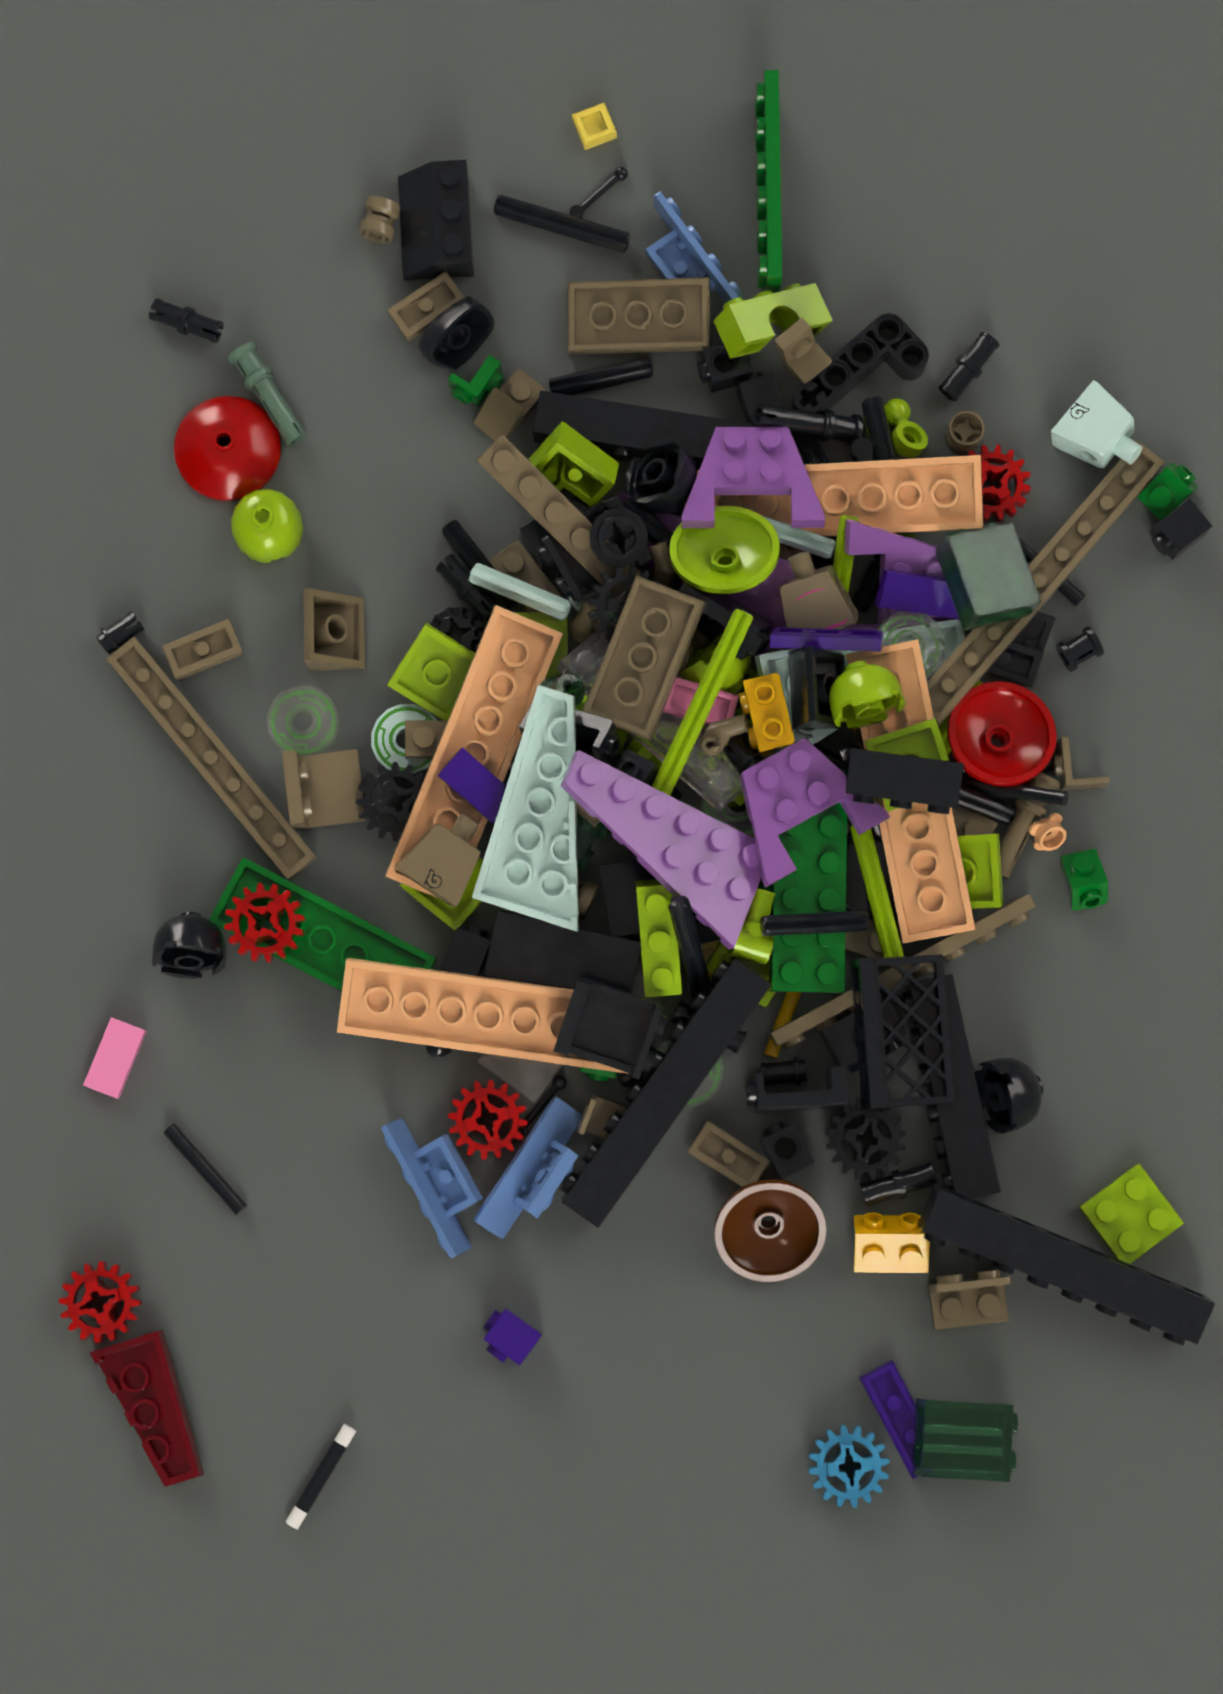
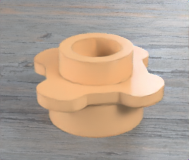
[1029,813,1066,851]

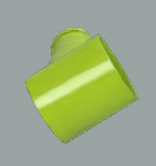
[728,888,775,965]

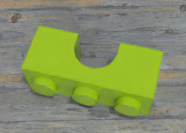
[713,283,833,359]
[635,879,682,997]

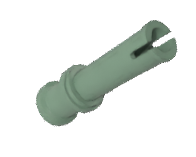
[228,341,307,447]

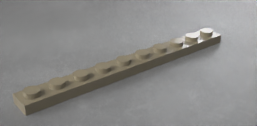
[927,441,1165,727]

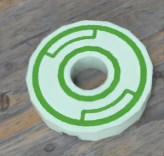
[371,704,438,776]

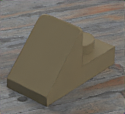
[774,318,832,383]
[473,368,546,441]

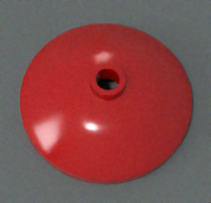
[174,396,282,501]
[947,681,1057,787]

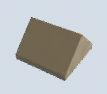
[303,588,365,671]

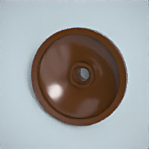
[714,1179,826,1282]

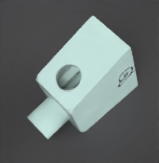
[1051,380,1143,468]

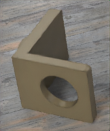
[1052,736,1110,791]
[577,1094,626,1138]

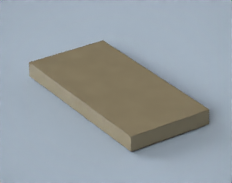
[568,277,710,355]
[582,575,706,741]

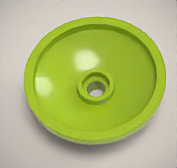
[669,506,780,594]

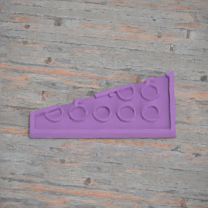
[561,750,762,949]

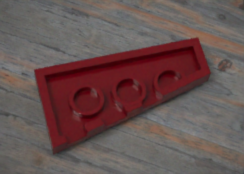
[89,1330,204,1487]

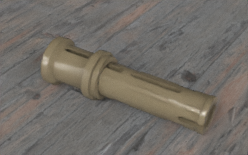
[1000,772,1060,880]

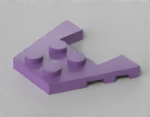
[682,427,825,528]
[843,519,953,632]
[739,738,890,888]

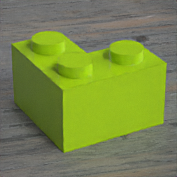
[528,421,619,507]

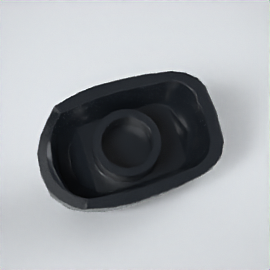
[418,296,494,370]

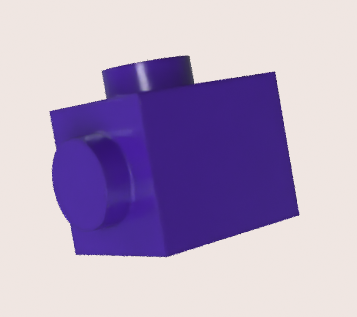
[483,1308,543,1366]

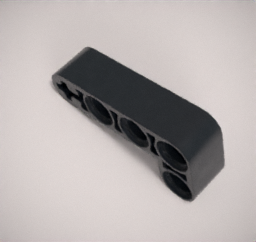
[791,313,929,414]

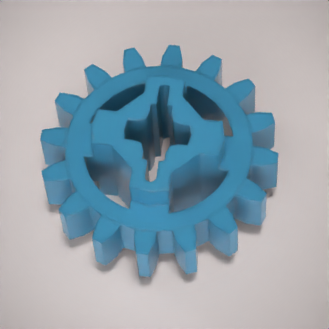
[808,1424,890,1508]

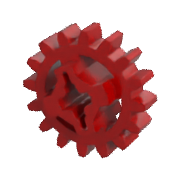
[967,444,1031,524]
[224,883,306,964]
[447,1079,528,1160]
[58,1261,142,1343]

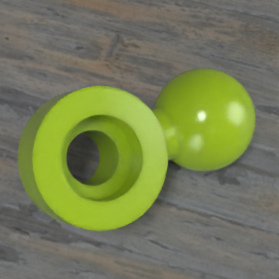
[884,398,928,458]

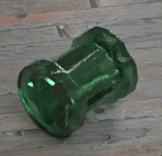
[540,674,585,706]

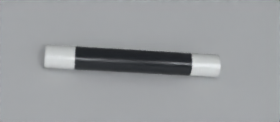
[285,1423,356,1530]

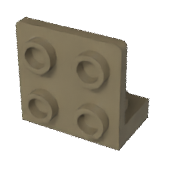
[281,749,366,830]
[928,1270,1011,1330]

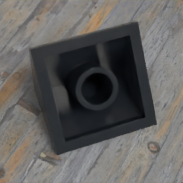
[789,646,847,729]

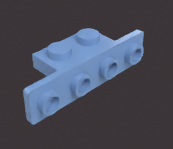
[645,191,744,303]
[474,1097,582,1239]
[381,1118,483,1258]

